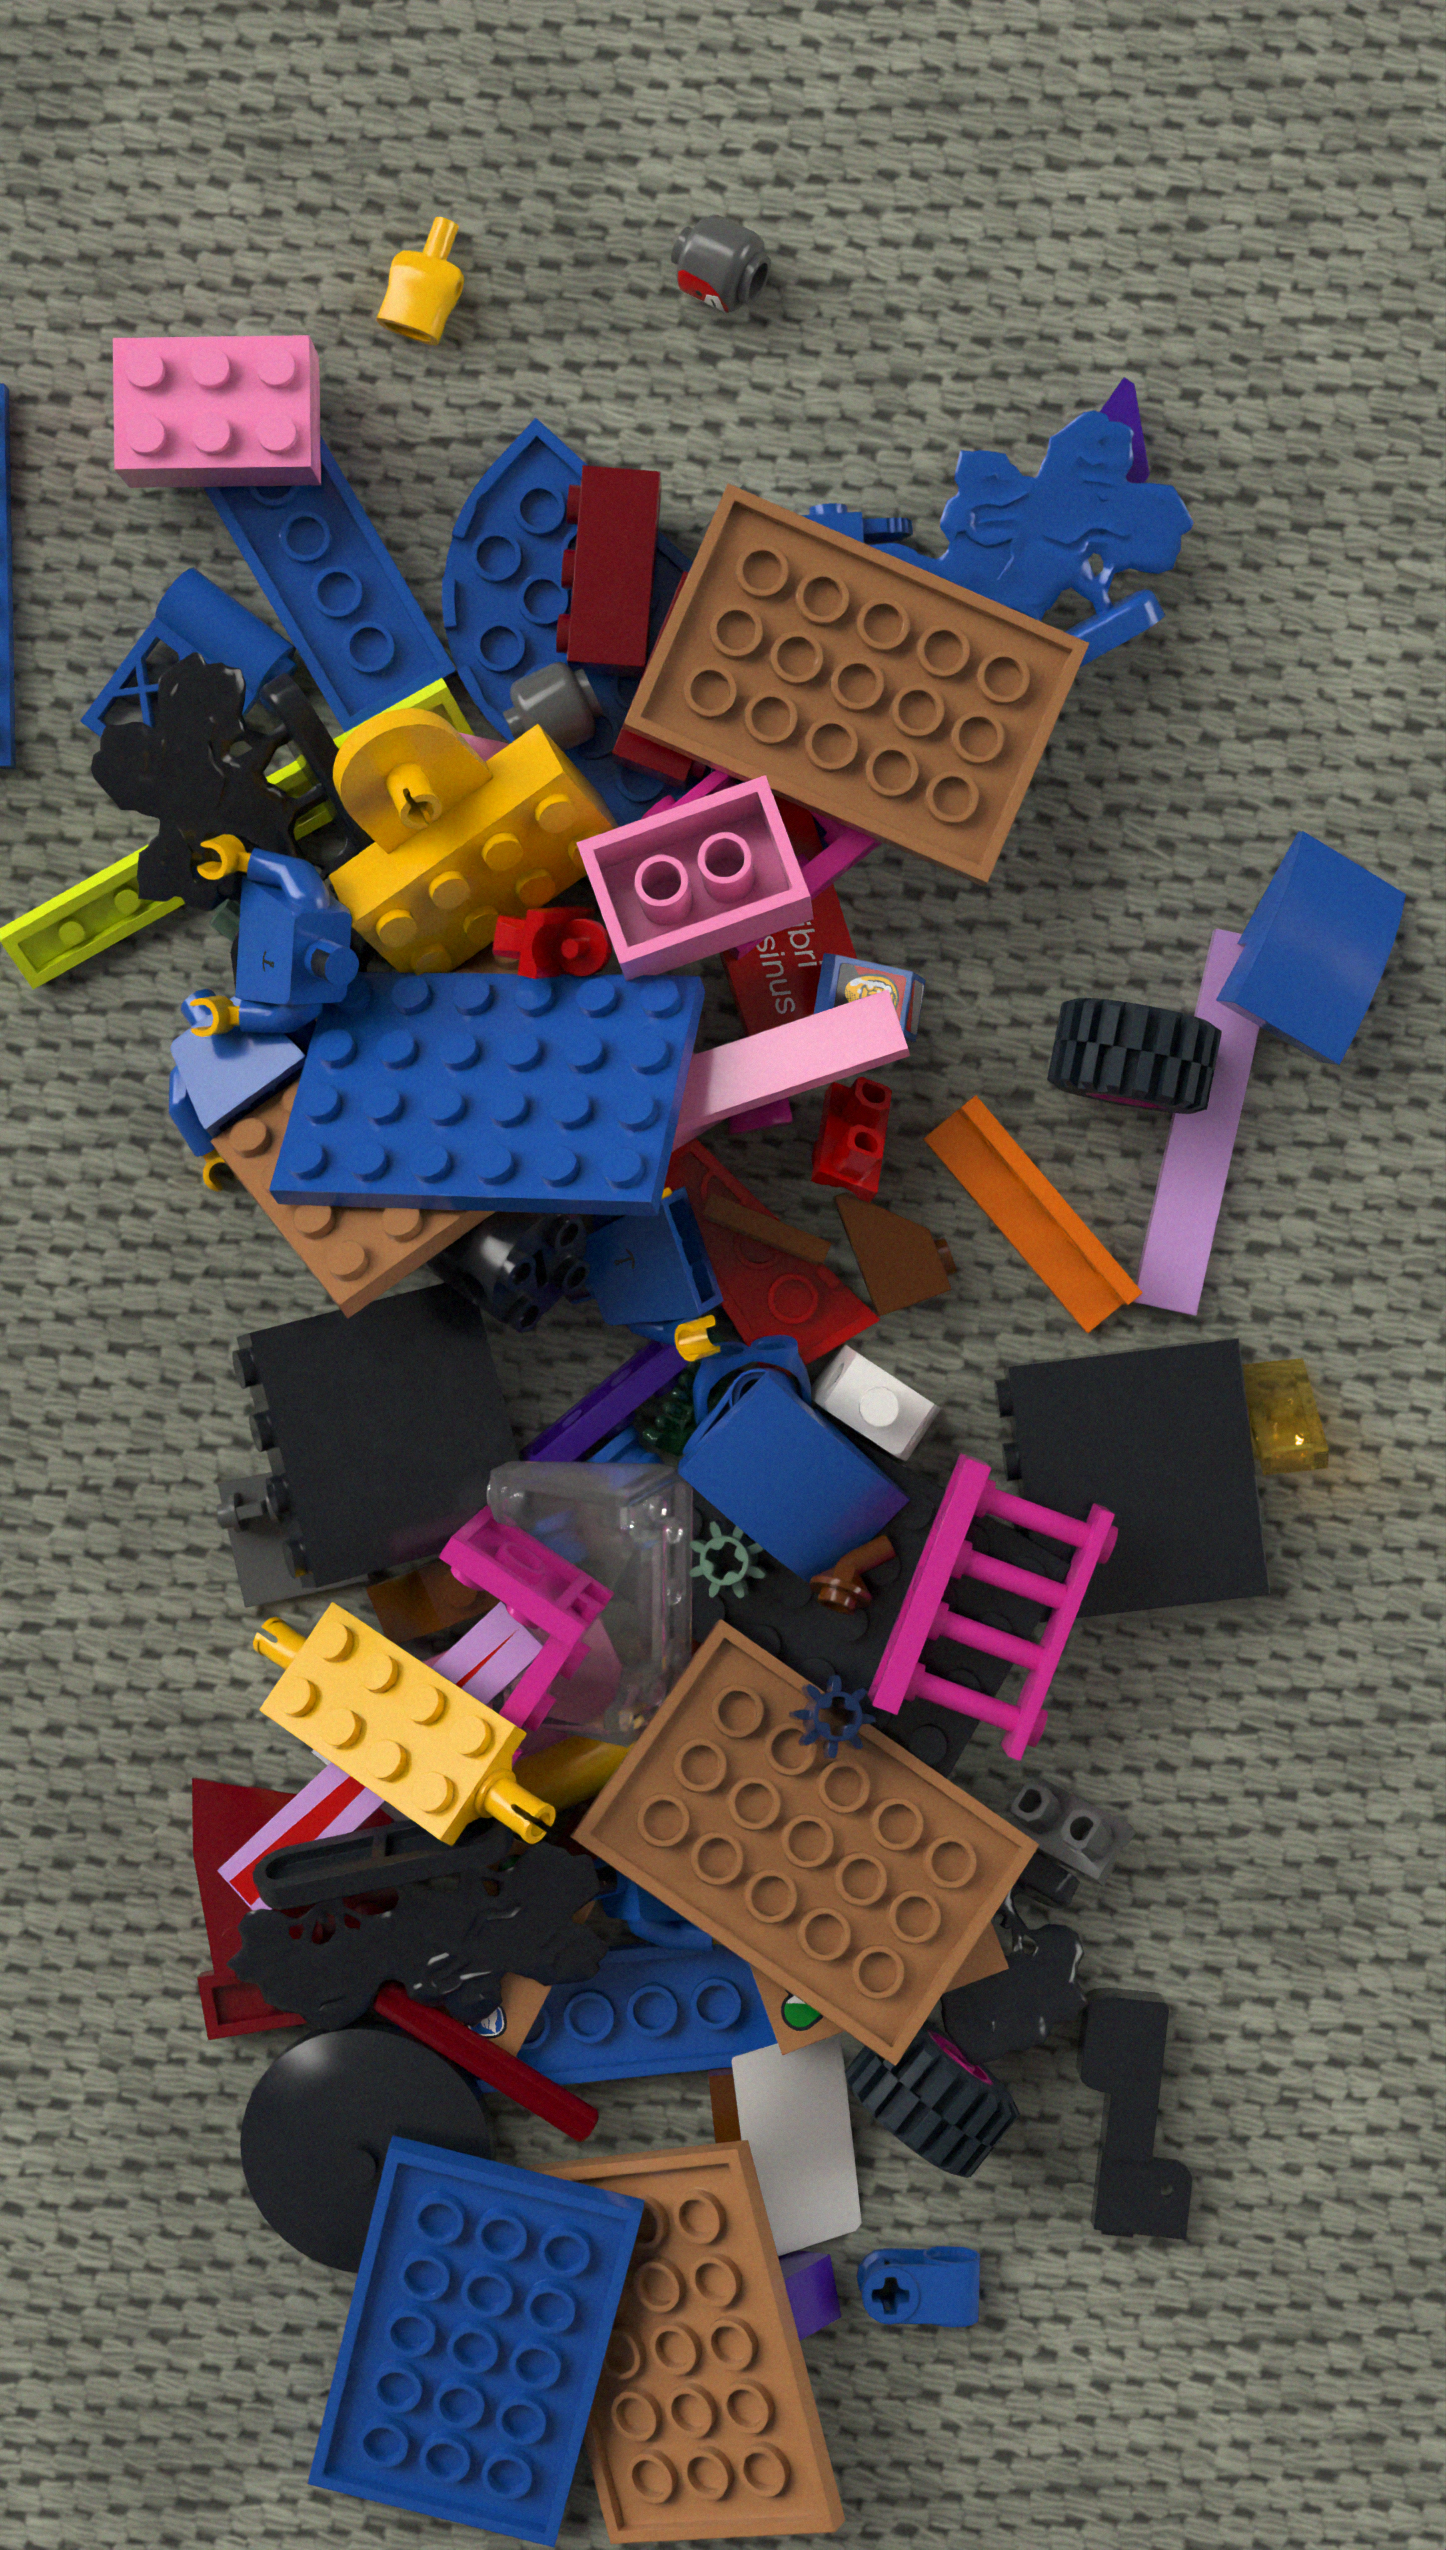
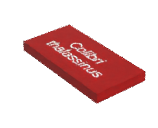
[719,795,857,1037]

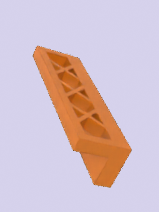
[922,1095,1143,1333]

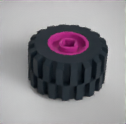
[1047,998,1222,1114]
[844,2020,1020,2178]

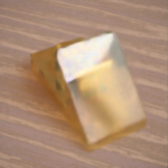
[1242,1358,1329,1476]

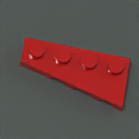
[664,1138,881,1376]

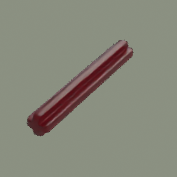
[373,1980,599,2142]

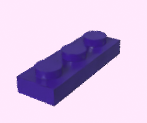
[520,1340,691,1486]

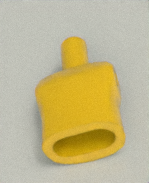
[376,217,464,346]

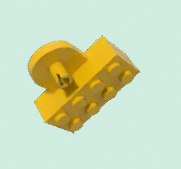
[329,708,619,976]

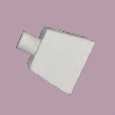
[811,1343,941,1461]

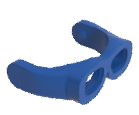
[693,1335,812,1425]

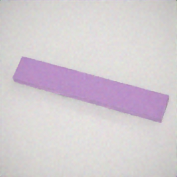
[1133,929,1260,1316]

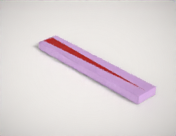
[217,1601,544,1911]

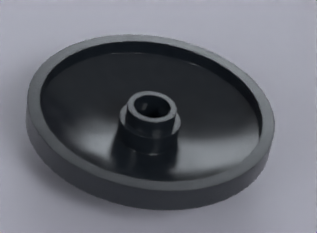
[240,2020,496,2273]

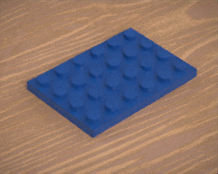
[269,972,706,1216]
[307,2135,645,2548]

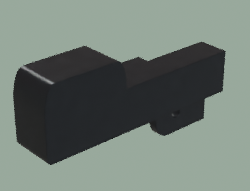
[1076,1988,1192,2240]

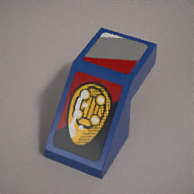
[814,953,926,1042]

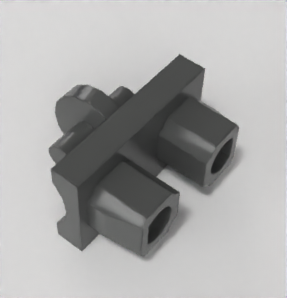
[1009,1776,1136,1886]

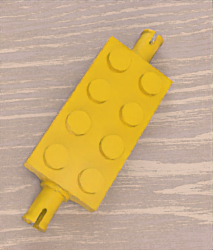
[253,1602,556,1846]

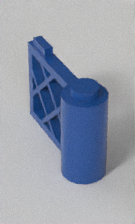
[80,567,298,737]

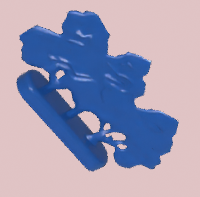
[869,410,1194,668]

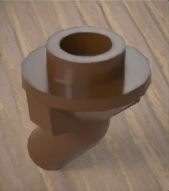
[809,1534,896,1615]

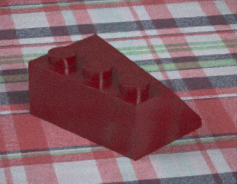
[192,1777,399,1980]

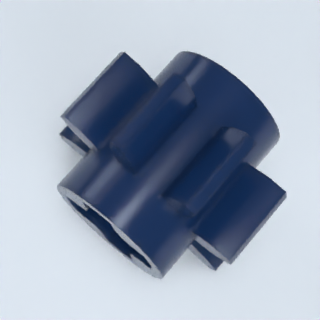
[789,1675,875,1759]

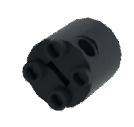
[422,1211,590,1333]

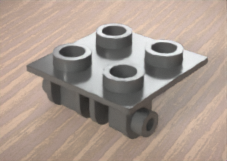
[217,1472,370,1608]

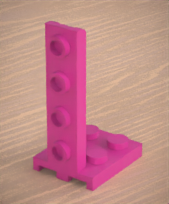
[439,1505,615,1768]

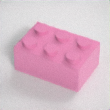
[113,335,321,488]
[577,775,814,981]

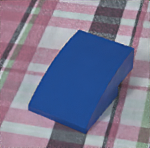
[1216,831,1406,1065]
[678,1369,910,1583]

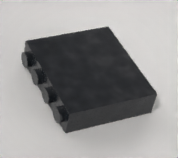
[232,1282,537,1588]
[994,1337,1270,1623]

